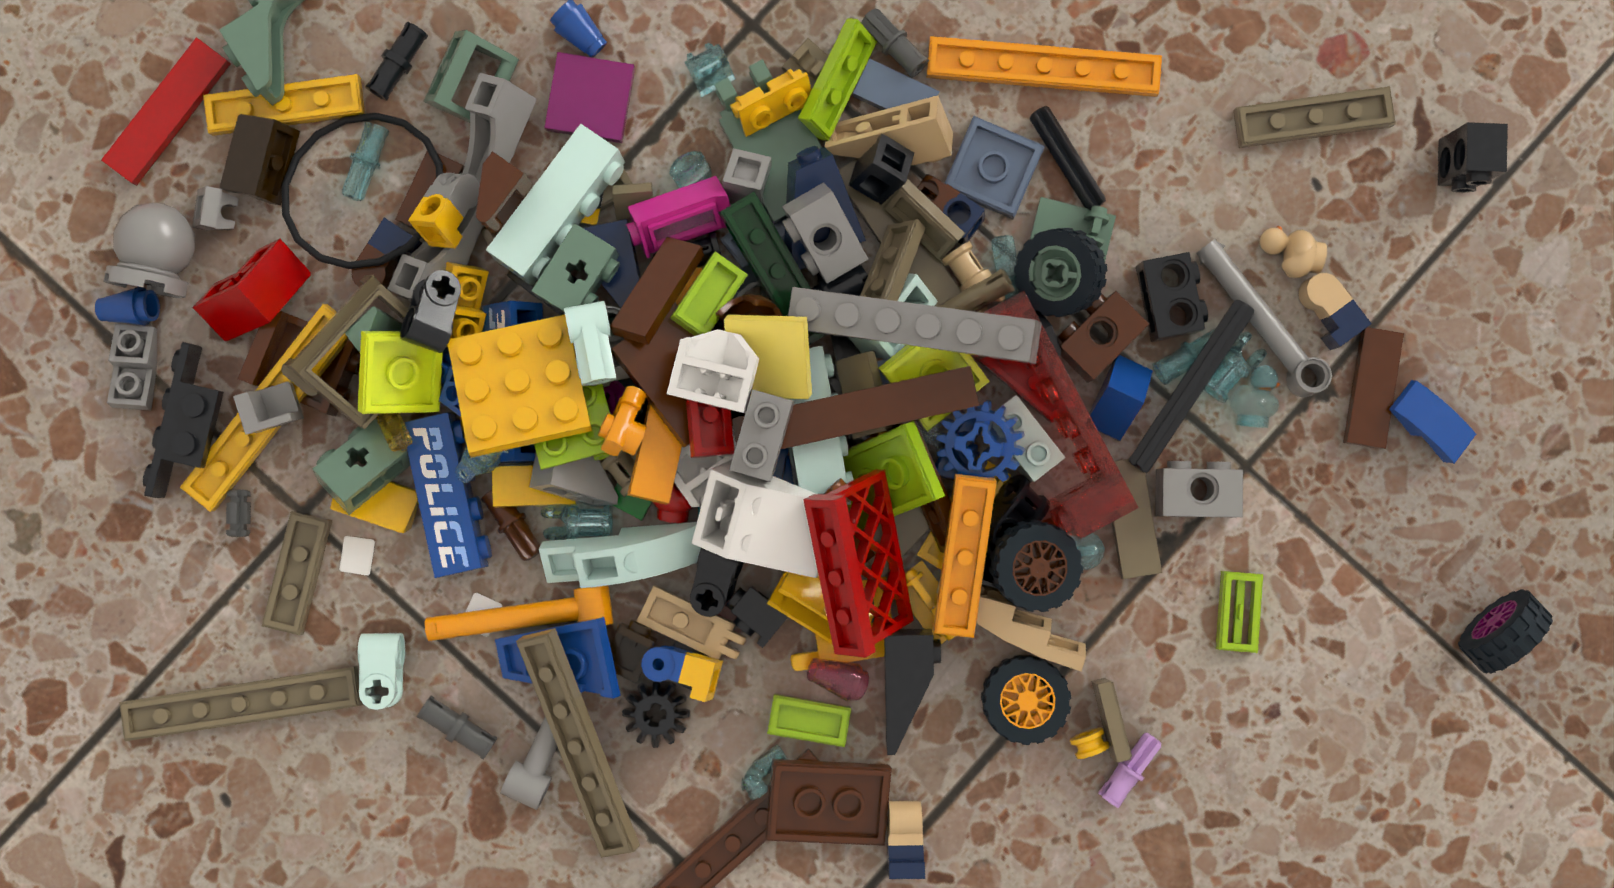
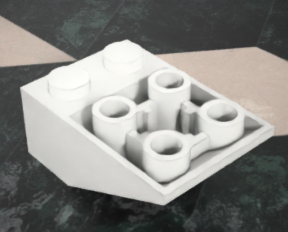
[691,460,819,578]

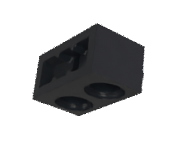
[1438,122,1508,193]
[1136,252,1208,342]

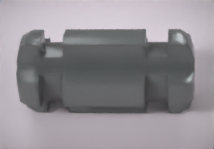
[226,490,251,537]

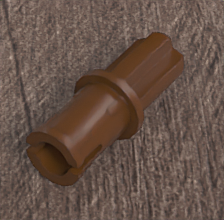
[481,490,540,561]

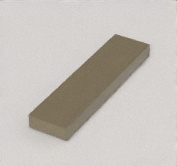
[1233,86,1396,148]

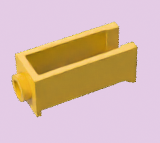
[767,571,874,645]

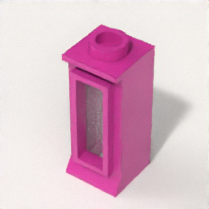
[626,176,730,258]

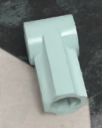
[564,301,616,386]

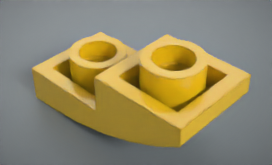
[440,262,489,347]
[492,465,576,508]

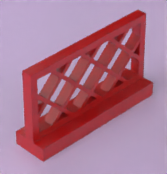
[803,469,914,658]

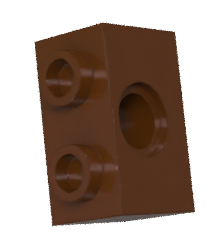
[1057,291,1149,383]

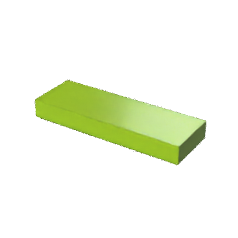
[798,18,877,141]

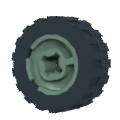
[1014,228,1108,317]

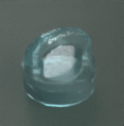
[669,151,712,188]
[1070,531,1105,570]

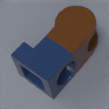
[917,174,985,245]
[352,217,422,289]

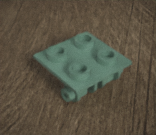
[1030,197,1116,262]

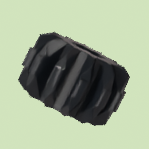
[622,681,690,748]

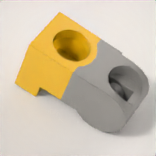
[408,173,480,249]

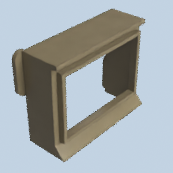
[281,275,409,429]

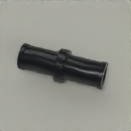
[365,22,428,101]

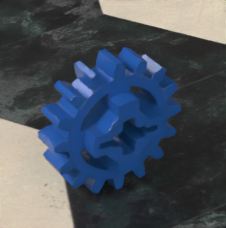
[936,400,1025,482]

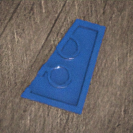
[495,617,621,699]

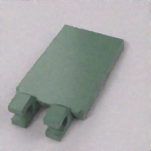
[714,59,822,224]

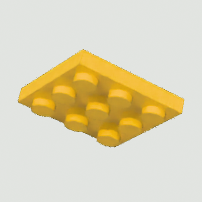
[448,314,592,458]

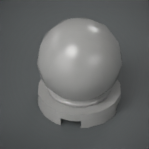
[103,203,195,298]

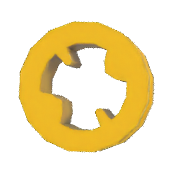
[1070,727,1110,759]

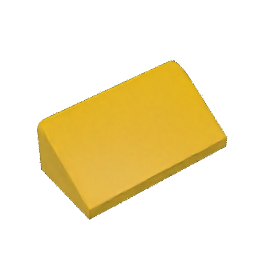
[330,482,419,533]

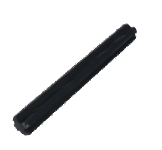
[1129,300,1254,473]

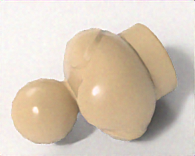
[1260,226,1327,278]

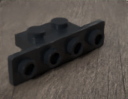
[143,342,224,498]

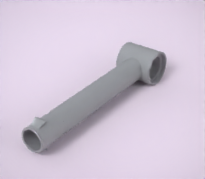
[1196,239,1332,397]
[500,693,582,810]

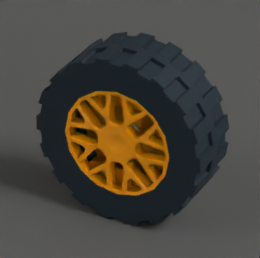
[981,655,1071,745]

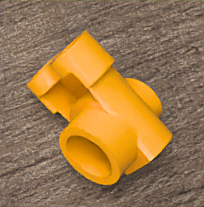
[598,386,647,456]

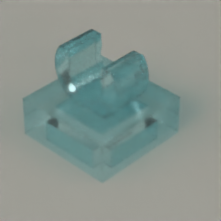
[684,43,736,97]

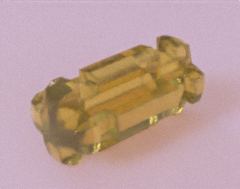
[376,413,413,453]

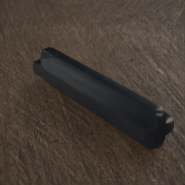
[1030,106,1106,210]

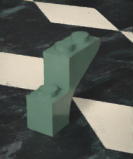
[219,0,305,106]

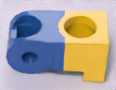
[641,645,723,702]

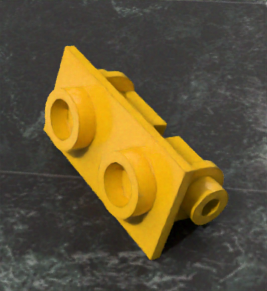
[730,69,812,137]
[905,560,956,644]

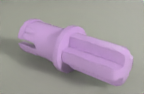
[1098,733,1161,808]

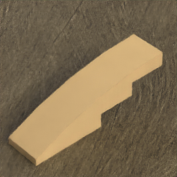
[936,581,1086,672]

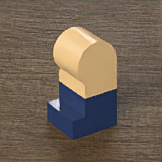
[1298,273,1372,350]
[887,801,926,879]

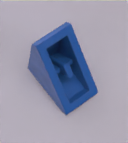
[1084,355,1153,441]

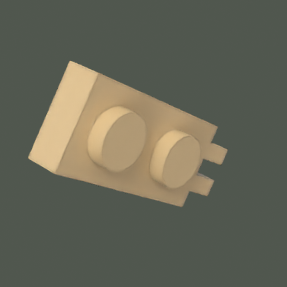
[636,585,747,659]

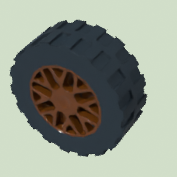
[989,520,1083,612]

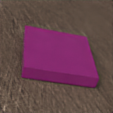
[544,52,635,143]

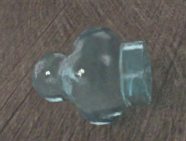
[1229,365,1280,428]

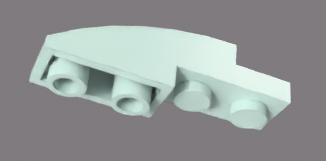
[539,522,701,588]

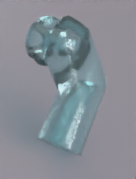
[741,745,788,800]

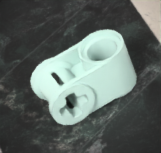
[358,633,405,710]

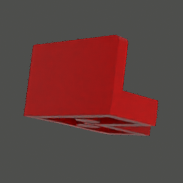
[192,238,311,341]

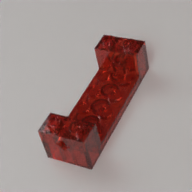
[970,291,1139,539]

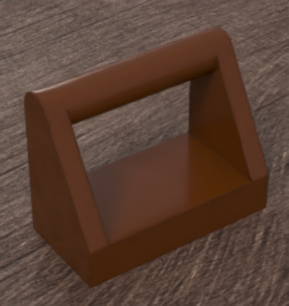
[476,151,534,237]

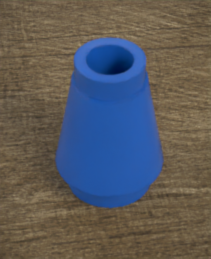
[550,0,608,58]
[95,287,160,326]

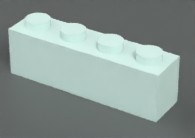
[486,124,625,286]
[785,346,854,505]

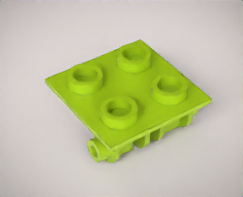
[534,384,610,470]

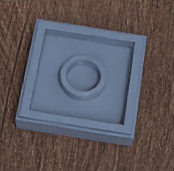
[944,116,1045,219]

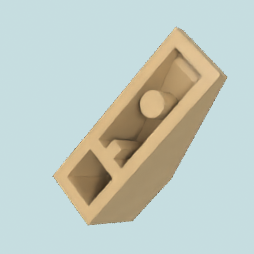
[825,95,953,165]

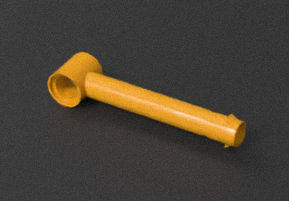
[425,585,614,641]

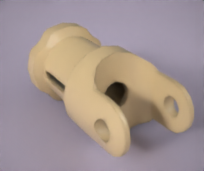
[941,241,1005,313]

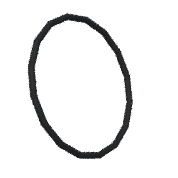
[282,112,443,269]

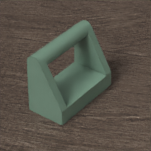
[424,30,519,123]

